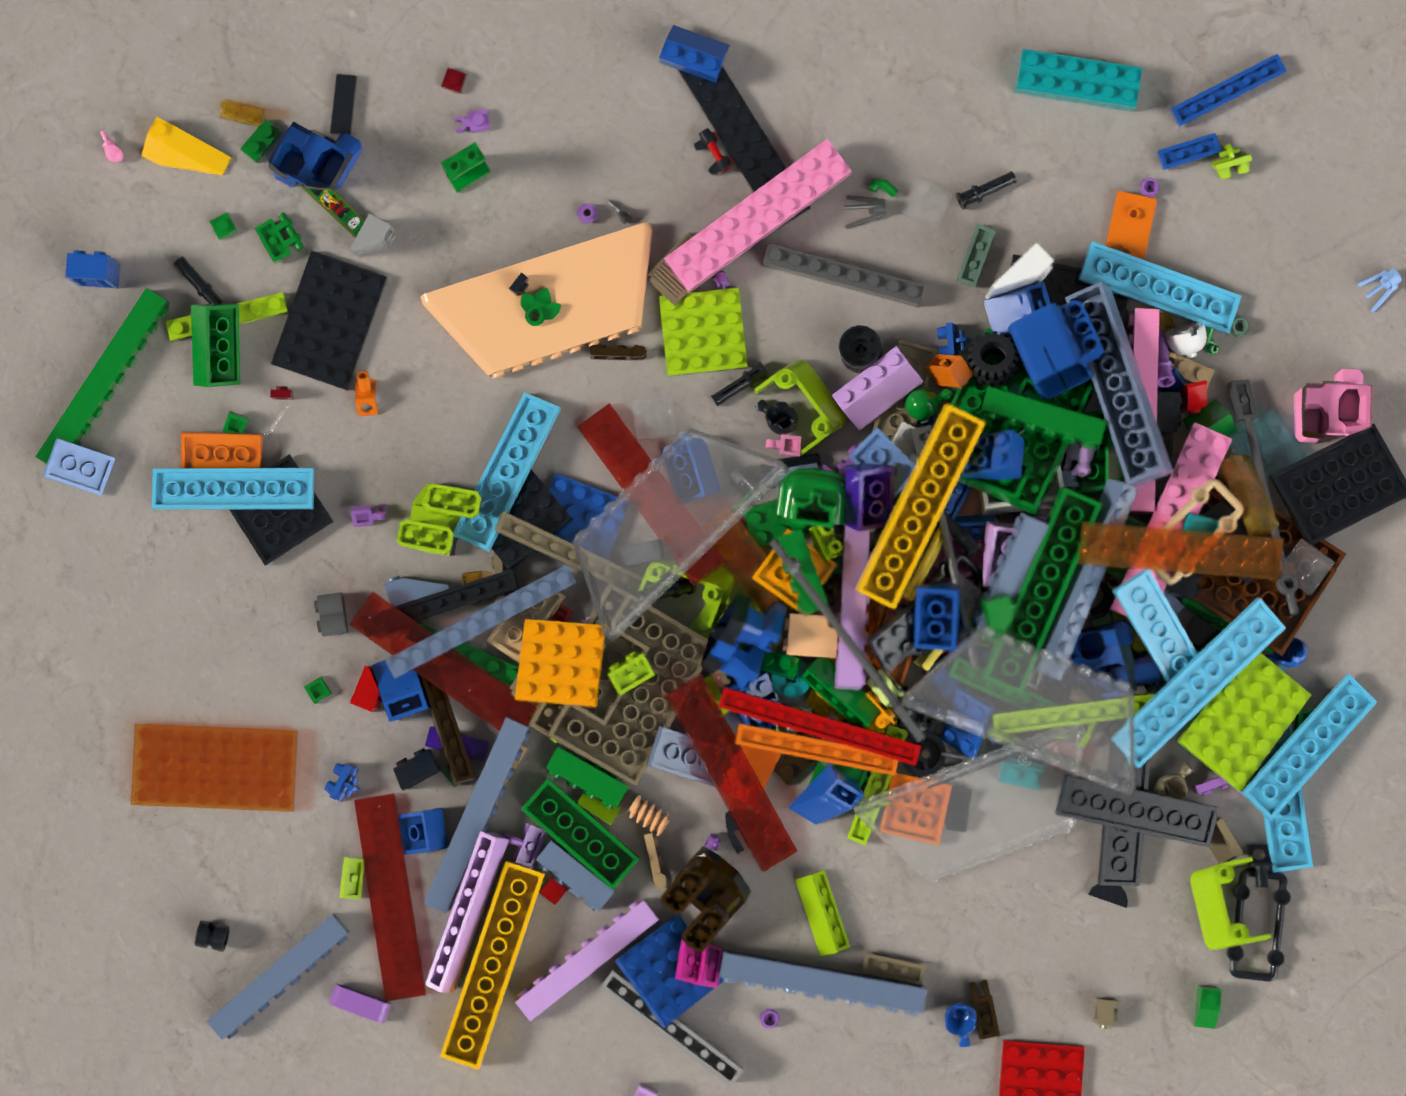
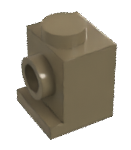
[1094,998,1119,1029]

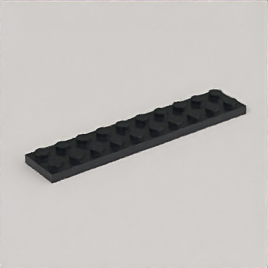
[677,66,811,230]

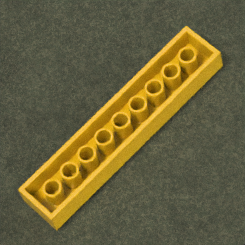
[854,405,985,609]
[440,860,546,1070]

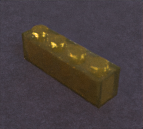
[1220,455,1279,535]

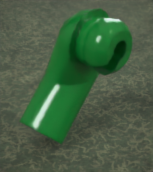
[868,178,899,198]
[1203,326,1219,355]

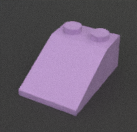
[983,521,1015,587]

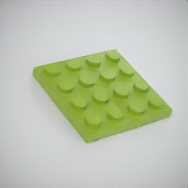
[659,287,748,376]

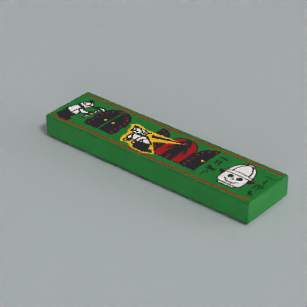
[297,177,365,238]

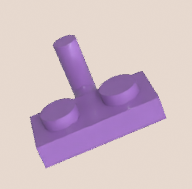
[501,823,546,869]

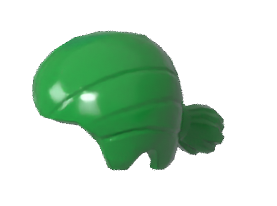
[905,388,953,420]

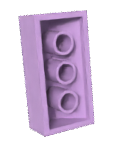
[832,346,924,431]

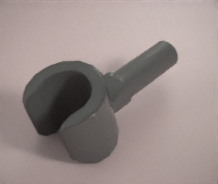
[607,199,632,224]

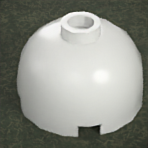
[1165,323,1207,358]

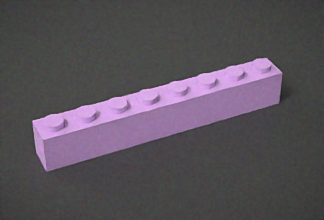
[835,526,873,690]
[425,831,509,993]
[515,899,659,1021]

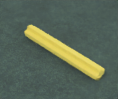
[903,527,943,601]

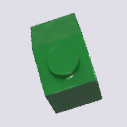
[981,593,1015,642]
[1194,986,1222,1029]

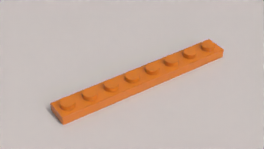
[735,724,898,776]

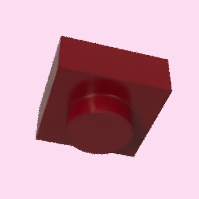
[441,68,467,94]
[270,386,294,400]

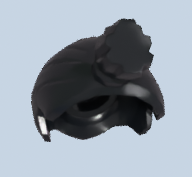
[754,399,798,435]

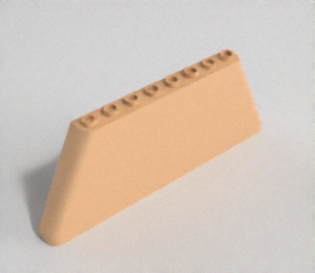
[420,222,652,379]

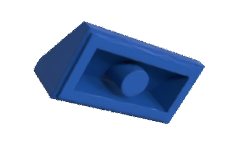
[954,514,996,540]

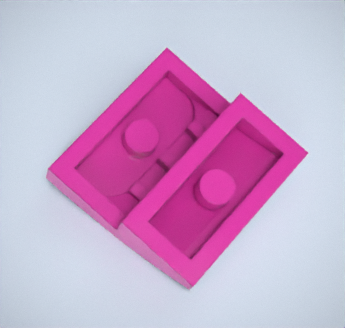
[675,939,723,988]

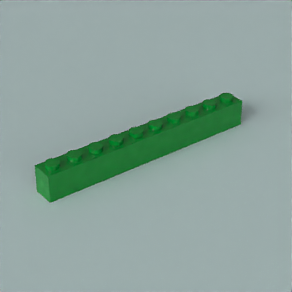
[35,288,170,464]

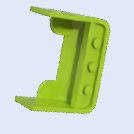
[754,360,847,456]
[636,547,735,629]
[1190,857,1271,951]

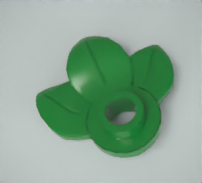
[521,288,561,326]

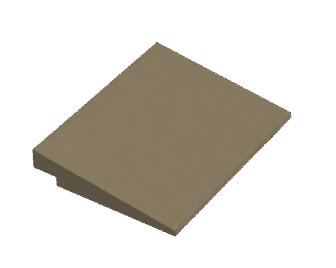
[528,583,708,786]

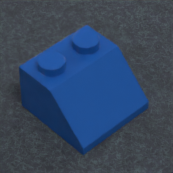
[398,808,448,855]

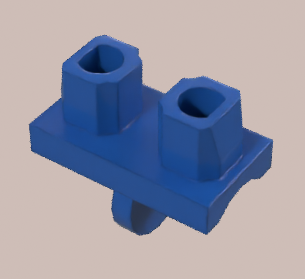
[937,322,971,356]
[324,763,360,802]

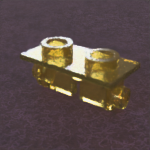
[220,99,264,127]

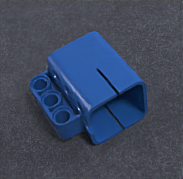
[1008,300,1104,399]

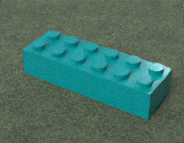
[1014,49,1142,112]

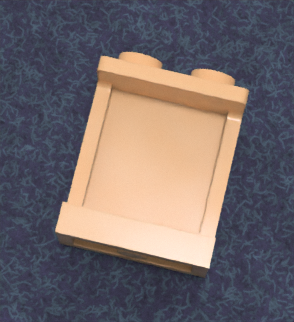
[783,614,838,659]

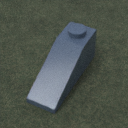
[384,576,451,607]

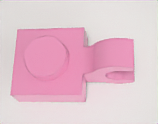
[765,435,802,456]

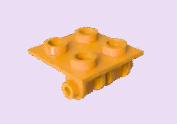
[866,689,900,728]

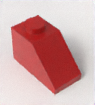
[1178,380,1207,415]
[350,665,382,712]

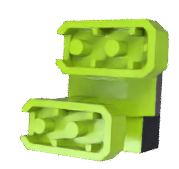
[396,483,482,556]

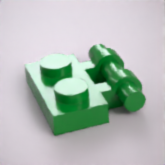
[254,212,304,264]

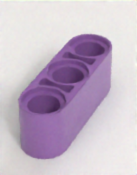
[329,984,391,1023]

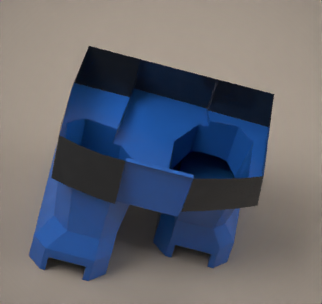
[268,121,363,190]
[701,593,787,691]
[1071,619,1162,700]

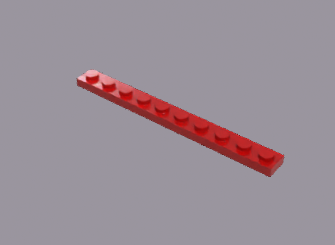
[718,687,921,765]

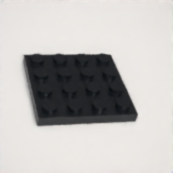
[229,454,334,566]
[491,469,573,570]

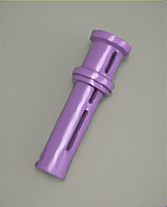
[1158,330,1175,387]

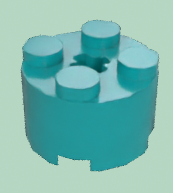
[771,660,810,698]

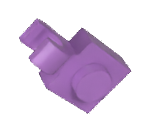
[351,504,387,527]

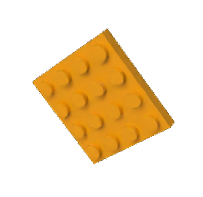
[515,619,606,707]

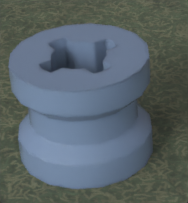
[1061,470,1079,488]

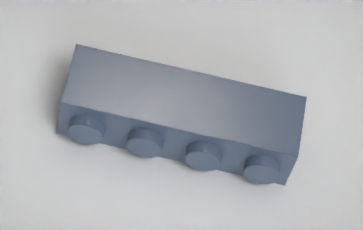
[536,840,615,911]

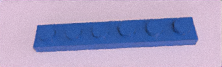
[1170,53,1287,127]

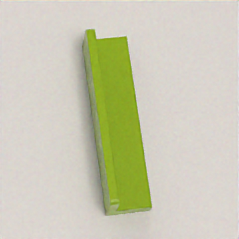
[795,870,850,957]

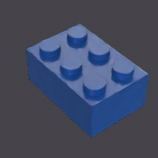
[65,250,120,289]

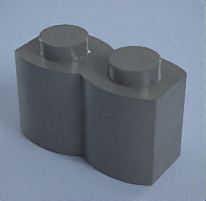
[314,592,348,637]

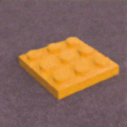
[752,529,838,614]

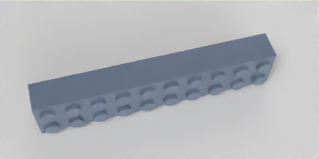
[1065,281,1173,487]
[719,950,927,1016]

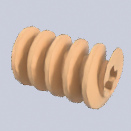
[626,794,671,837]

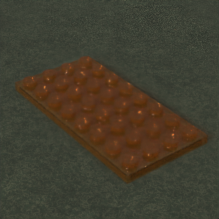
[131,724,298,812]

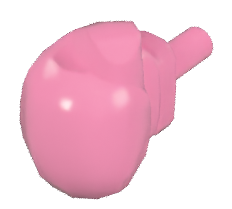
[100,130,123,163]

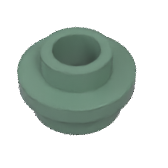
[1230,316,1250,337]

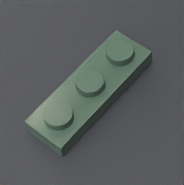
[956,224,996,288]

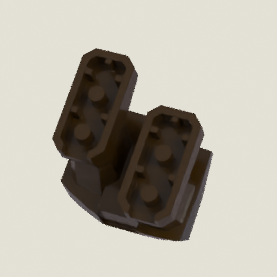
[661,846,751,952]

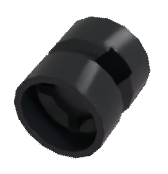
[195,920,230,952]

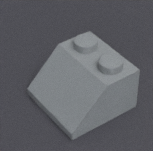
[350,214,396,257]

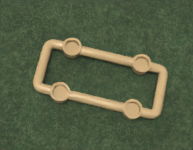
[1141,479,1244,585]

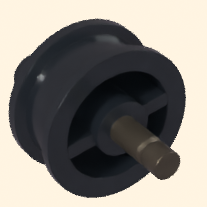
[902,731,946,776]

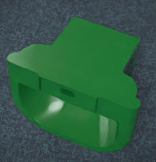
[776,468,846,528]

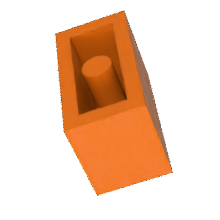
[924,354,973,388]

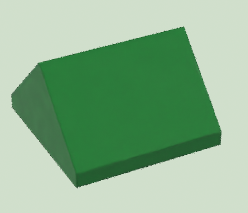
[1182,399,1238,438]

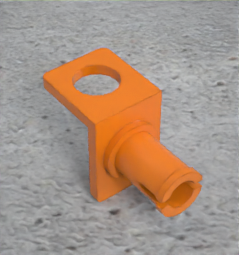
[355,371,378,416]

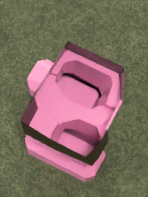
[1294,369,1372,443]

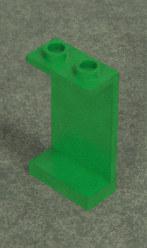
[441,142,491,193]

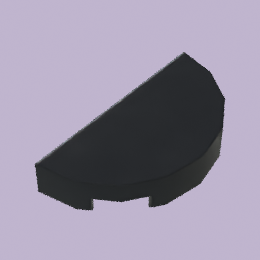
[1088,883,1128,908]

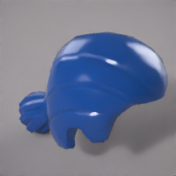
[1264,637,1307,668]
[945,1002,977,1047]

